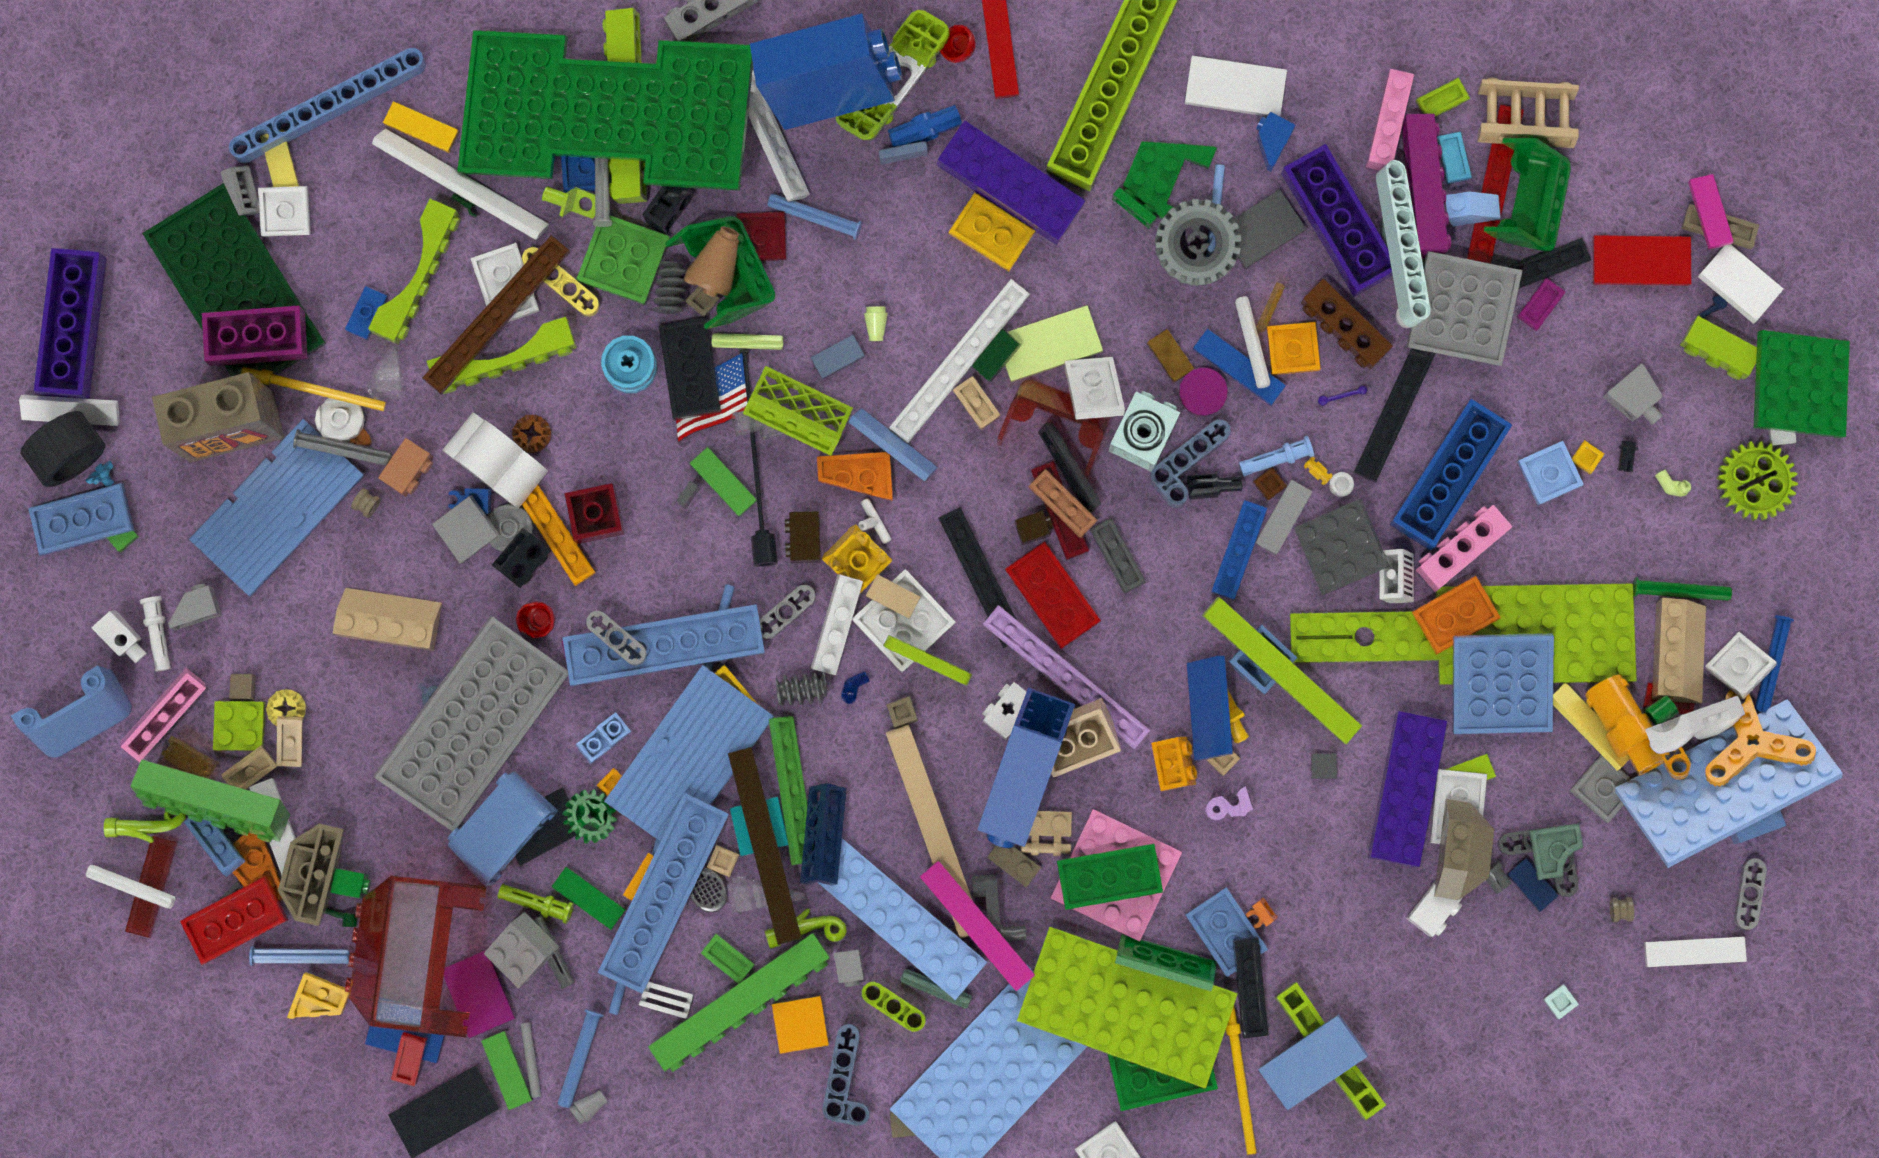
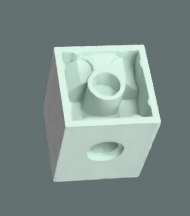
[1109,391,1180,472]

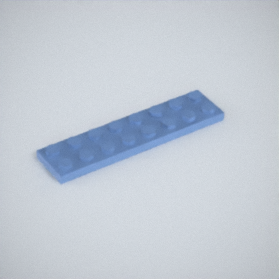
[562,604,765,686]
[597,793,729,994]

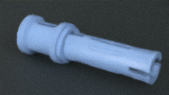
[1239,436,1314,477]

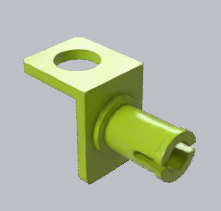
[542,186,596,219]

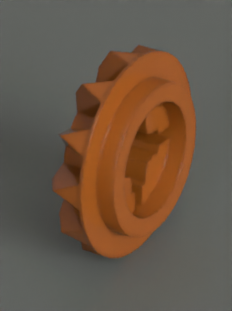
[512,414,551,453]

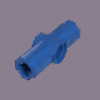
[887,105,962,147]

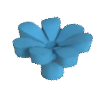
[85,461,114,487]

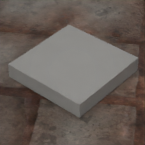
[432,496,500,564]
[1569,755,1631,823]

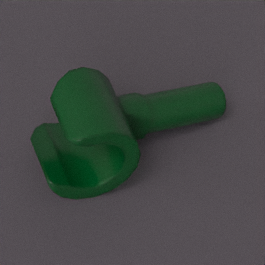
[452,193,482,218]
[325,908,357,927]

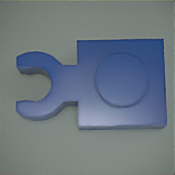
[448,488,491,514]

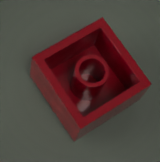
[564,483,625,544]

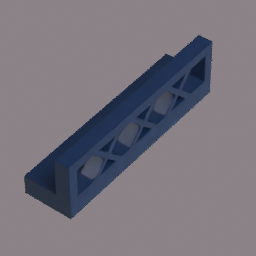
[800,783,847,886]

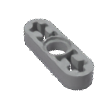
[760,585,816,640]
[586,611,647,666]
[1734,858,1767,930]

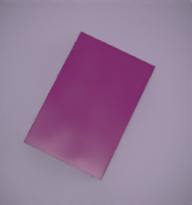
[441,950,516,1038]

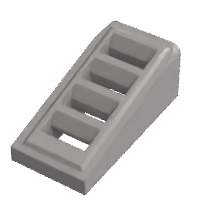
[220,166,260,216]

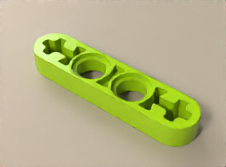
[883,635,972,685]

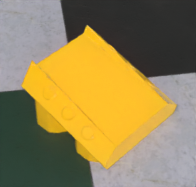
[822,524,892,594]

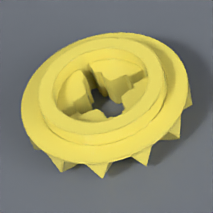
[266,689,306,726]

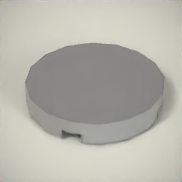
[487,504,534,552]

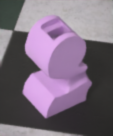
[1205,786,1253,821]

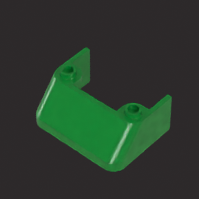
[1484,138,1571,251]
[665,216,775,330]

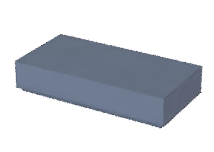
[878,141,928,165]
[811,335,865,380]

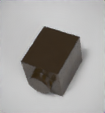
[1014,511,1053,546]

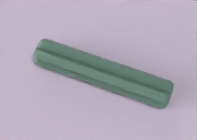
[901,969,972,1009]

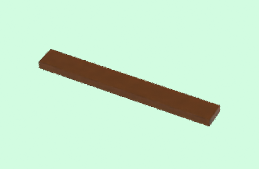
[422,235,570,395]

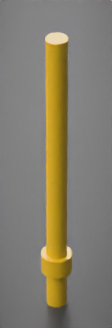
[241,367,386,411]
[1226,1005,1257,1155]

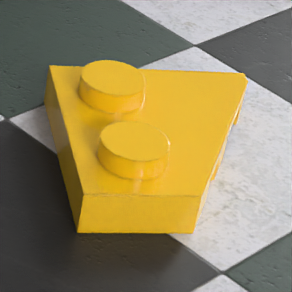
[287,972,352,1019]

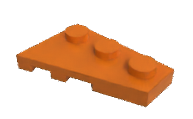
[817,452,893,501]
[232,833,283,902]

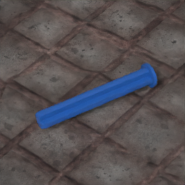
[1755,615,1794,712]

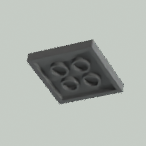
[1294,499,1390,595]

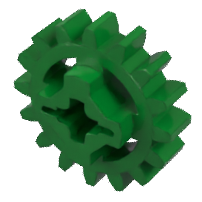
[563,789,617,844]

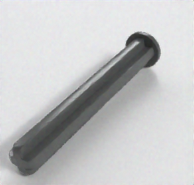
[293,429,392,465]

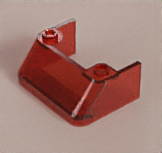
[997,380,1110,479]

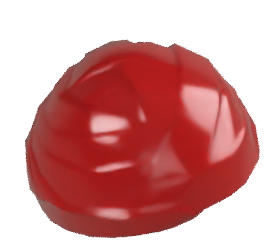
[940,25,976,63]

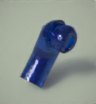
[841,671,870,704]

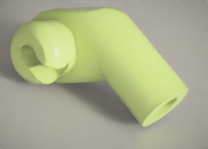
[1655,469,1691,497]

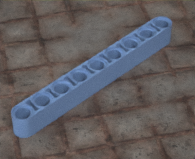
[229,48,426,163]

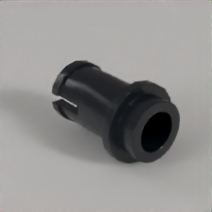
[1617,441,1638,472]

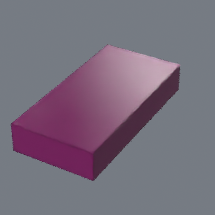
[1517,278,1566,331]

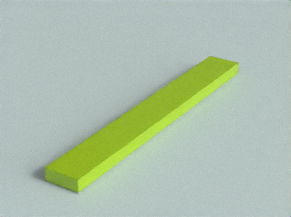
[1201,597,1362,745]

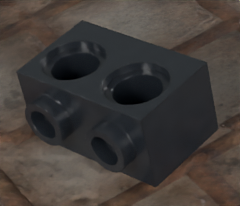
[642,186,693,235]
[492,528,551,588]

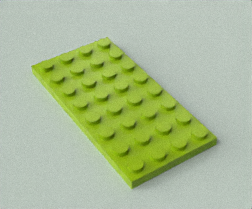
[1017,927,1238,1089]

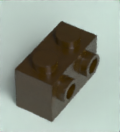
[785,511,821,564]

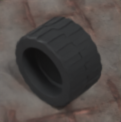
[20,411,105,487]

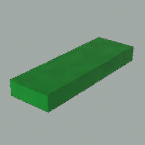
[551,867,626,930]

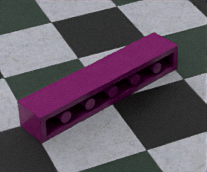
[1401,114,1451,259]

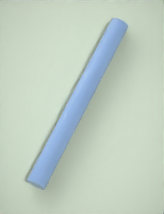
[1206,165,1225,257]

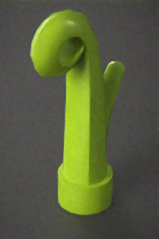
[104,811,186,843]
[764,908,847,949]

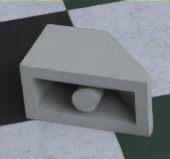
[168,584,222,631]
[834,950,864,987]

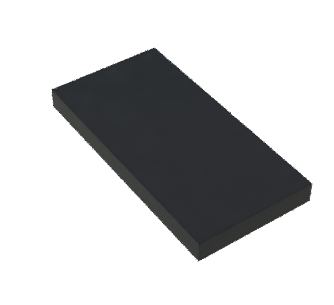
[658,317,721,420]
[388,1065,500,1158]

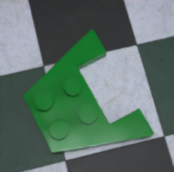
[1123,141,1217,220]

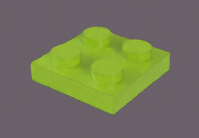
[213,701,265,751]

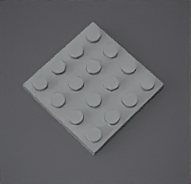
[1406,251,1522,366]

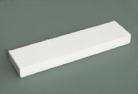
[19,395,120,426]
[1644,937,1747,967]

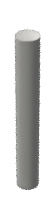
[520,1022,541,1098]

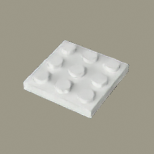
[852,569,956,673]

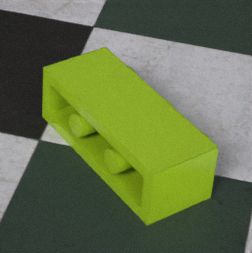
[1680,316,1757,380]

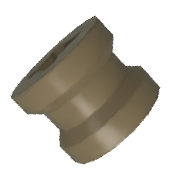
[351,488,381,518]
[1609,897,1634,922]

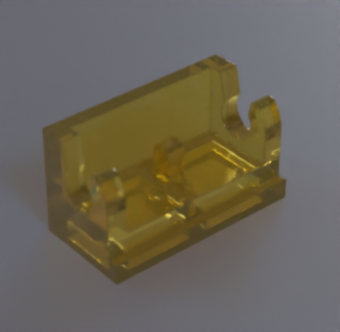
[161,736,219,779]

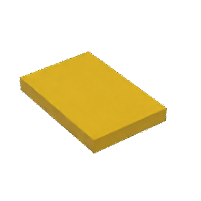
[948,192,1035,272]

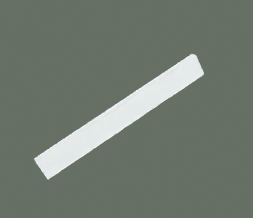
[372,129,549,240]
[889,279,1030,443]

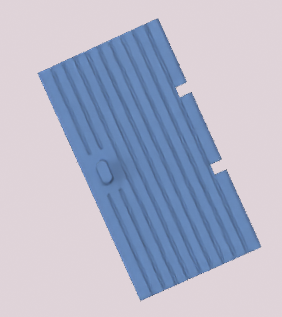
[189,419,364,597]
[604,665,774,842]

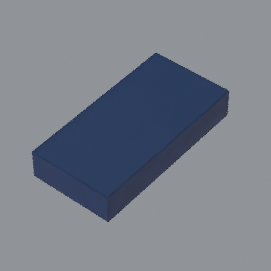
[1506,858,1559,912]

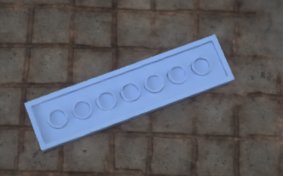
[810,839,988,1001]

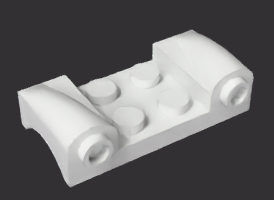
[1645,696,1745,754]

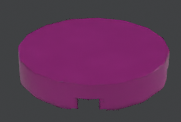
[1179,368,1228,417]

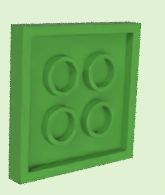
[576,216,670,305]

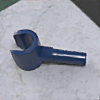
[1697,295,1728,318]

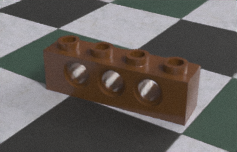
[1301,279,1393,370]

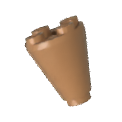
[684,226,739,297]

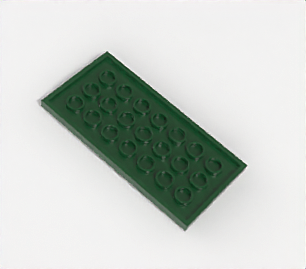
[142,183,326,377]

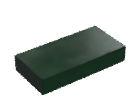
[972,329,1022,382]

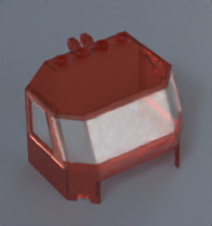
[345,876,487,1038]

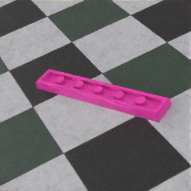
[920,861,1035,991]

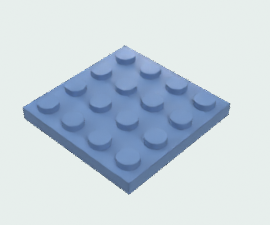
[1453,633,1554,734]

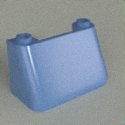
[11,666,132,758]
[447,772,558,887]

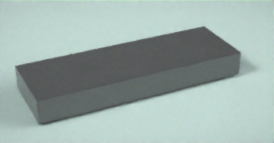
[1090,518,1146,594]

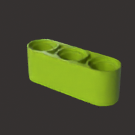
[862,982,926,1032]

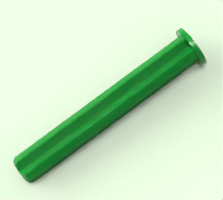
[1633,577,1732,601]

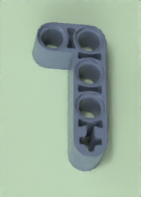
[1150,419,1231,508]
[823,1024,870,1126]

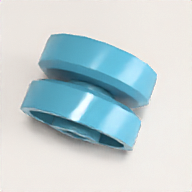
[601,336,657,393]

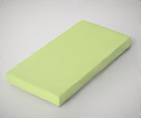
[995,306,1103,382]

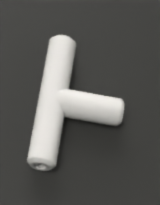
[859,498,891,544]

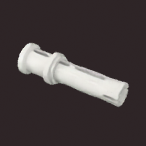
[140,596,171,672]

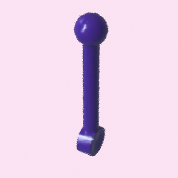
[1318,385,1368,406]

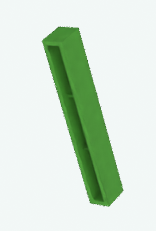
[648,933,830,1072]

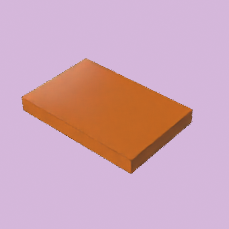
[1411,576,1501,655]

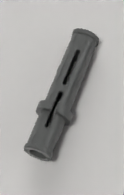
[533,916,575,989]

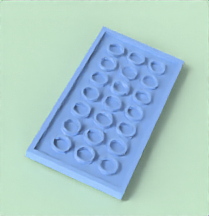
[1615,699,1843,868]
[890,965,1087,1158]

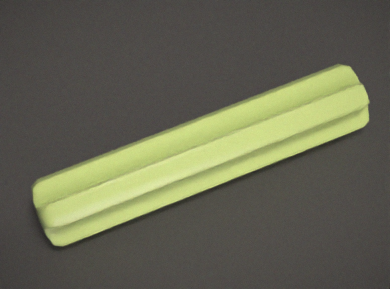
[712,333,784,350]

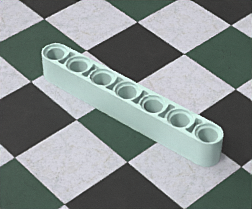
[1376,160,1431,327]

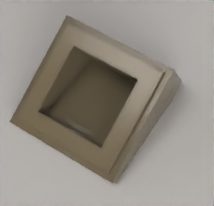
[229,674,256,700]

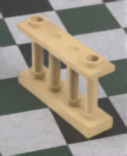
[1477,78,1579,148]

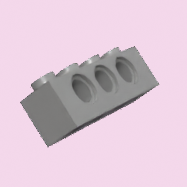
[664,0,761,42]

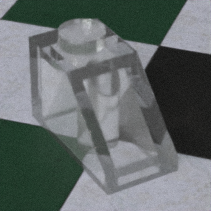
[367,346,406,401]

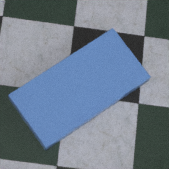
[28,483,134,556]
[1258,1014,1368,1110]

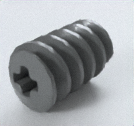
[653,261,687,314]
[776,672,827,706]

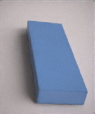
[184,818,245,877]

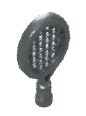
[690,868,727,912]

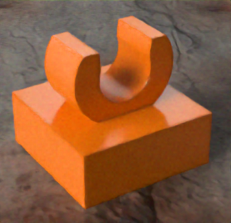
[1246,897,1278,929]

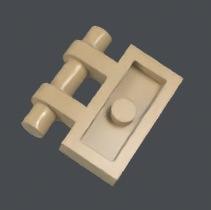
[1021,811,1072,856]

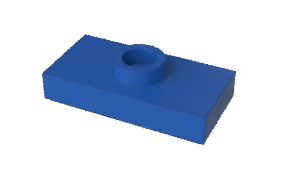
[345,286,388,341]

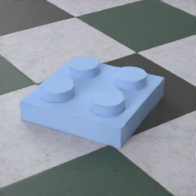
[1517,441,1584,506]

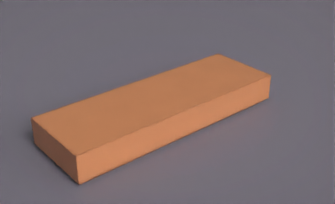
[1028,469,1098,538]

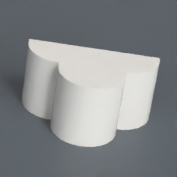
[442,412,548,509]

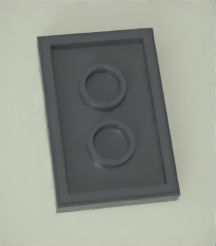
[1234,189,1306,269]

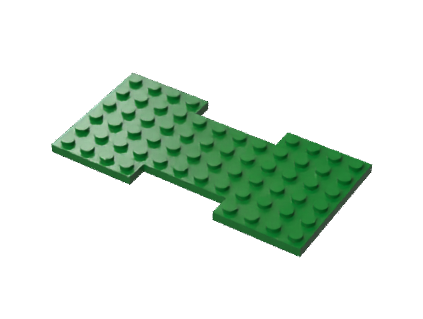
[457,30,753,191]

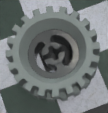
[1155,199,1241,286]

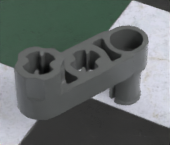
[972,874,1026,942]

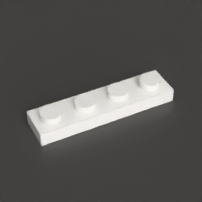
[811,574,863,675]

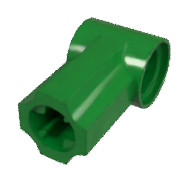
[1645,695,1679,726]

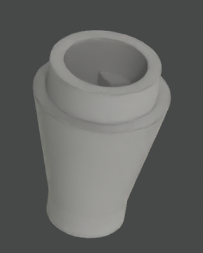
[569,1090,607,1125]

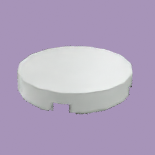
[315,398,365,442]

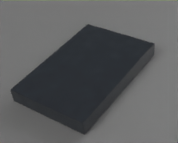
[515,787,577,866]

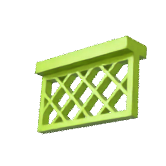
[743,366,853,456]

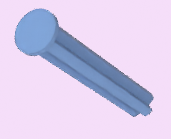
[767,194,862,240]
[249,946,350,966]
[558,1009,604,1108]

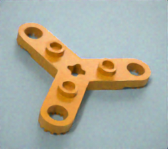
[1705,690,1816,787]

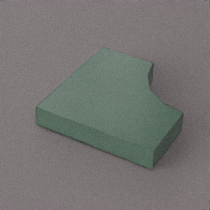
[1529,823,1583,880]

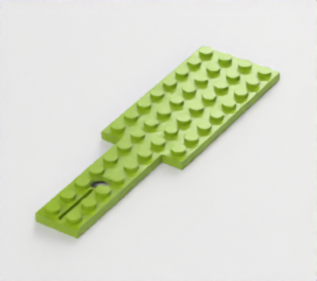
[1290,584,1637,685]

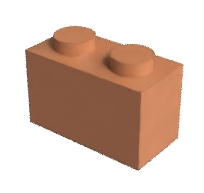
[378,438,433,497]

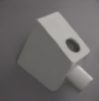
[1603,364,1663,425]

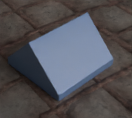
[1228,625,1297,694]

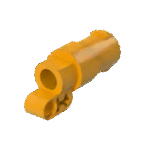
[1585,675,1691,780]

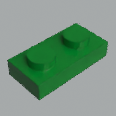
[1112,187,1157,229]

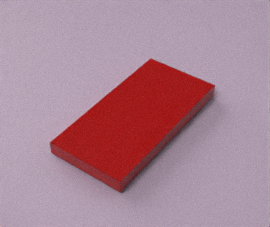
[1592,235,1692,286]
[1005,541,1101,649]
[180,876,288,965]

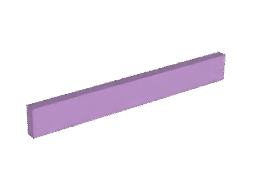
[983,605,1150,749]

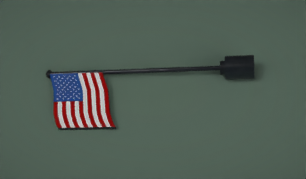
[676,348,778,567]

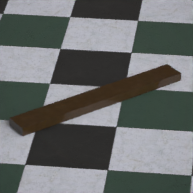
[728,747,802,945]

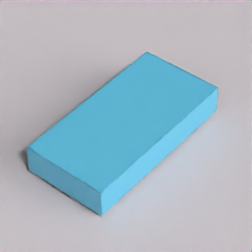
[1437,131,1472,184]

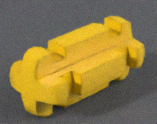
[1304,457,1333,485]

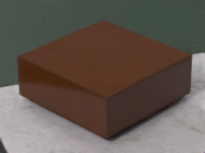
[1253,467,1287,502]

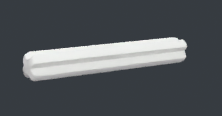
[1235,296,1270,388]
[86,865,176,909]

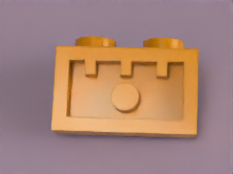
[1151,737,1197,791]

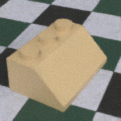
[1051,698,1121,778]

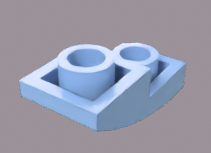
[576,712,631,764]

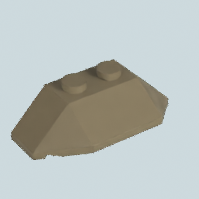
[1434,799,1494,900]
[278,823,344,926]

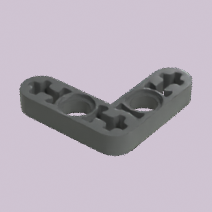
[1497,826,1578,897]

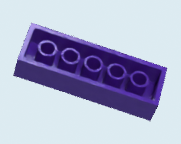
[937,120,1085,245]
[1281,144,1393,297]
[33,248,107,399]
[1367,711,1447,868]

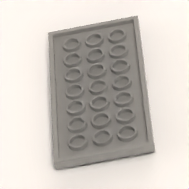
[373,615,568,832]

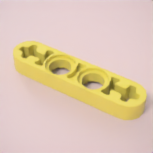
[522,247,600,317]

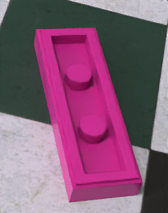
[1688,174,1734,250]

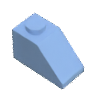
[1446,192,1501,227]

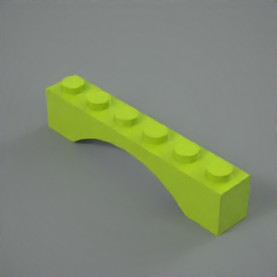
[368,199,460,345]
[427,317,577,394]
[1274,982,1386,1120]

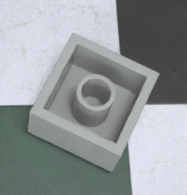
[484,912,559,989]

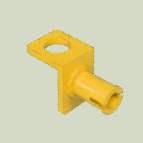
[1227,689,1249,743]

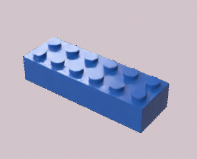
[1389,399,1512,551]

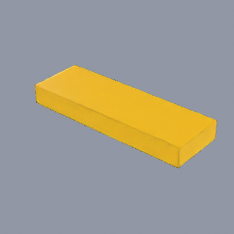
[383,101,459,153]

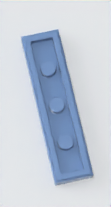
[849,408,938,481]

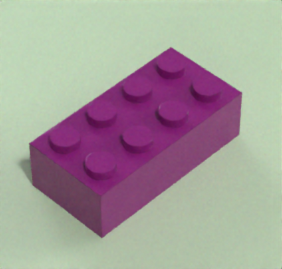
[202,306,308,366]

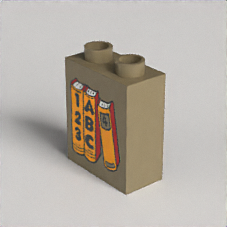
[152,372,284,463]

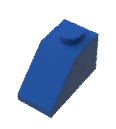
[1256,112,1296,172]

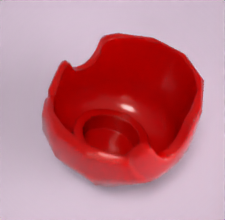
[515,601,556,638]

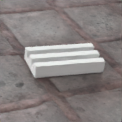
[639,982,694,1019]

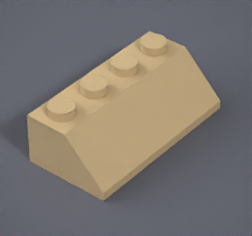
[333,588,442,651]
[1652,598,1706,704]

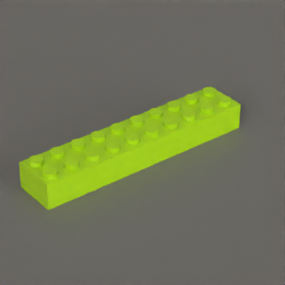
[1046,0,1179,192]

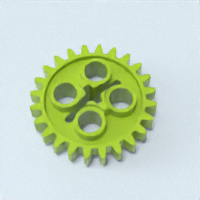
[1716,441,1798,521]

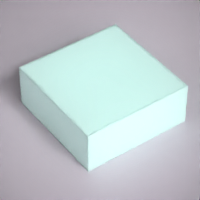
[1543,984,1579,1019]

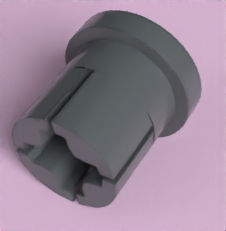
[1486,861,1512,894]

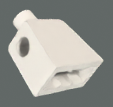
[91,610,147,663]

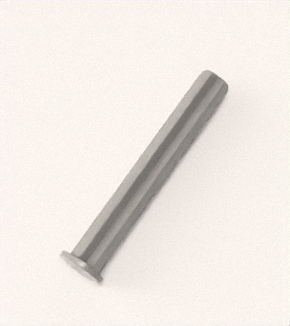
[593,158,612,227]

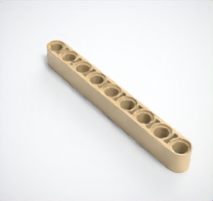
[885,724,973,939]

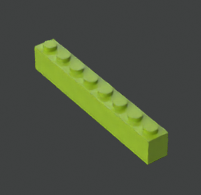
[602,8,647,204]

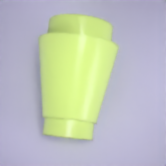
[864,307,888,341]

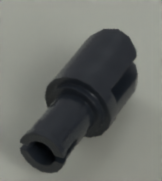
[1187,473,1242,500]

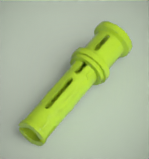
[498,883,574,924]

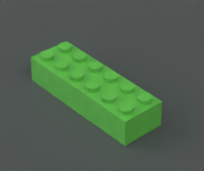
[130,759,290,842]

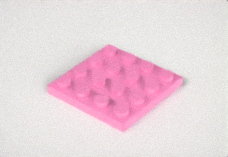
[1050,809,1182,941]

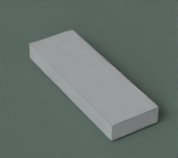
[1255,480,1312,555]

